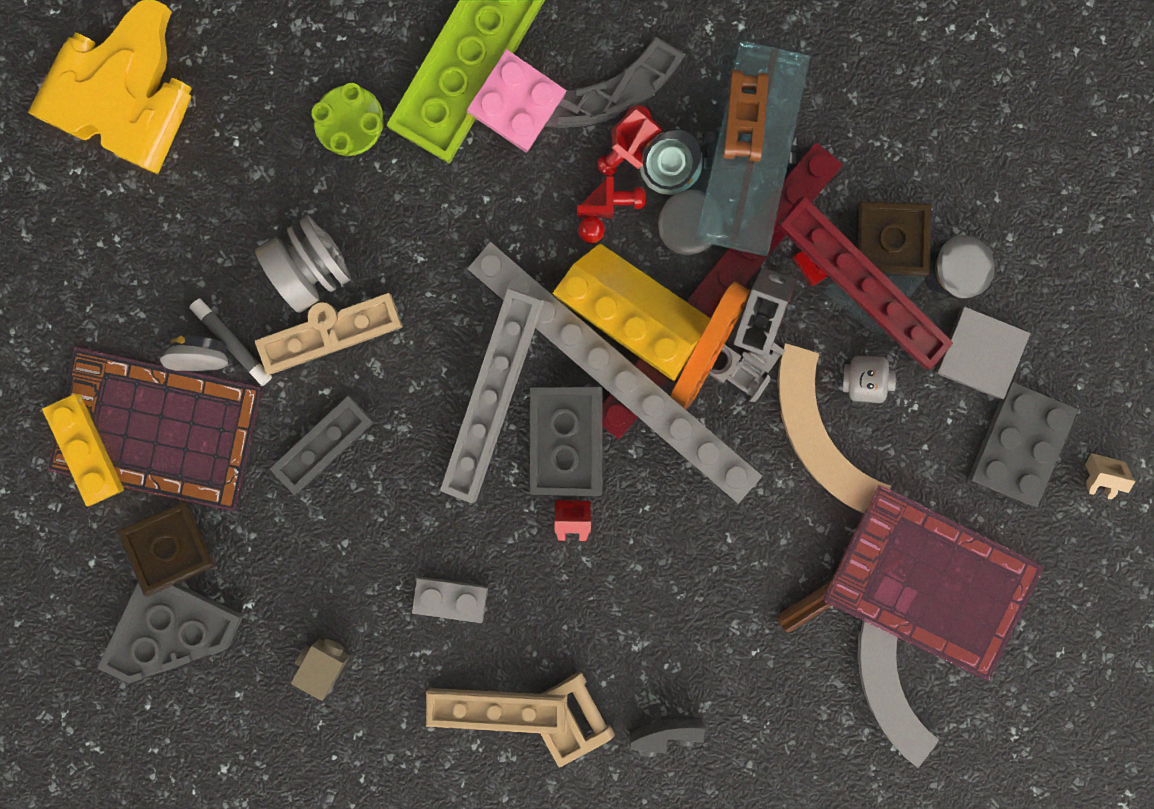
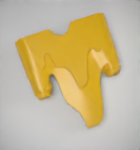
[28,0,192,174]

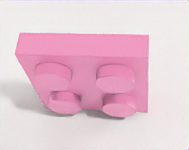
[467,49,567,153]

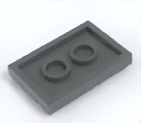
[967,382,1078,508]
[530,387,602,496]

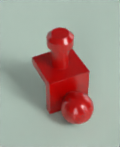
[597,105,662,176]
[577,177,645,243]

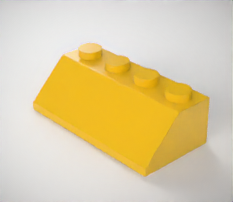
[553,243,711,381]

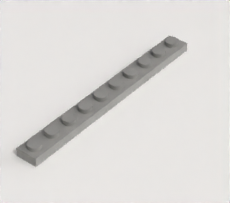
[467,242,762,504]

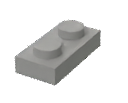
[412,576,488,623]

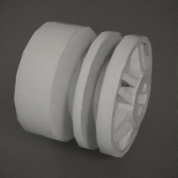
[255,215,351,313]

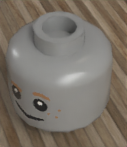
[843,356,896,403]

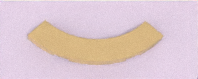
[777,343,891,514]

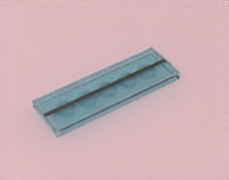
[695,41,810,256]

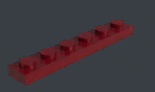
[776,197,953,370]

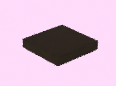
[856,201,932,277]
[117,501,215,597]

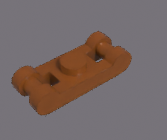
[723,69,769,162]

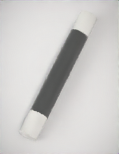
[189,299,272,386]

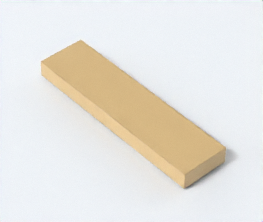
[426,688,567,735]

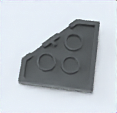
[97,583,244,684]

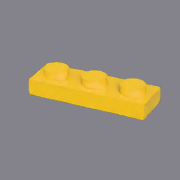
[42,394,124,506]

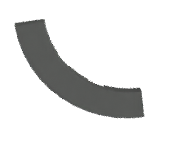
[544,37,685,128]

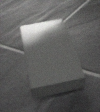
[629,718,705,757]

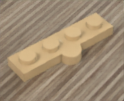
[255,293,403,375]

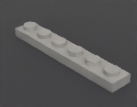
[440,288,544,503]

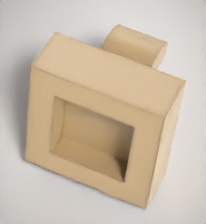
[1085,453,1135,499]

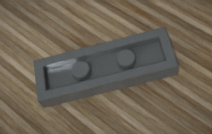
[270,396,374,495]

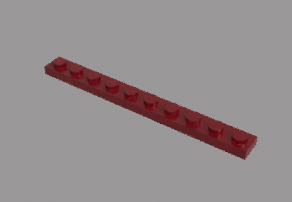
[602,142,843,440]

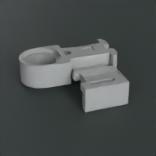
[709,342,785,402]

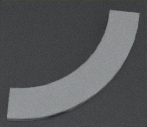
[858,570,939,768]

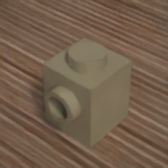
[291,639,350,701]

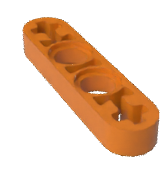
[670,282,751,410]

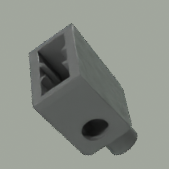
[733,269,796,357]

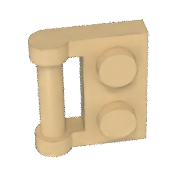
[540,672,615,768]

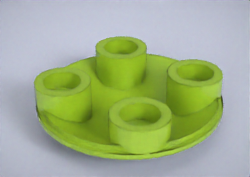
[312,83,384,156]

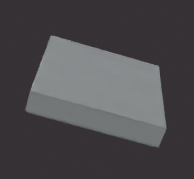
[935,307,1031,399]

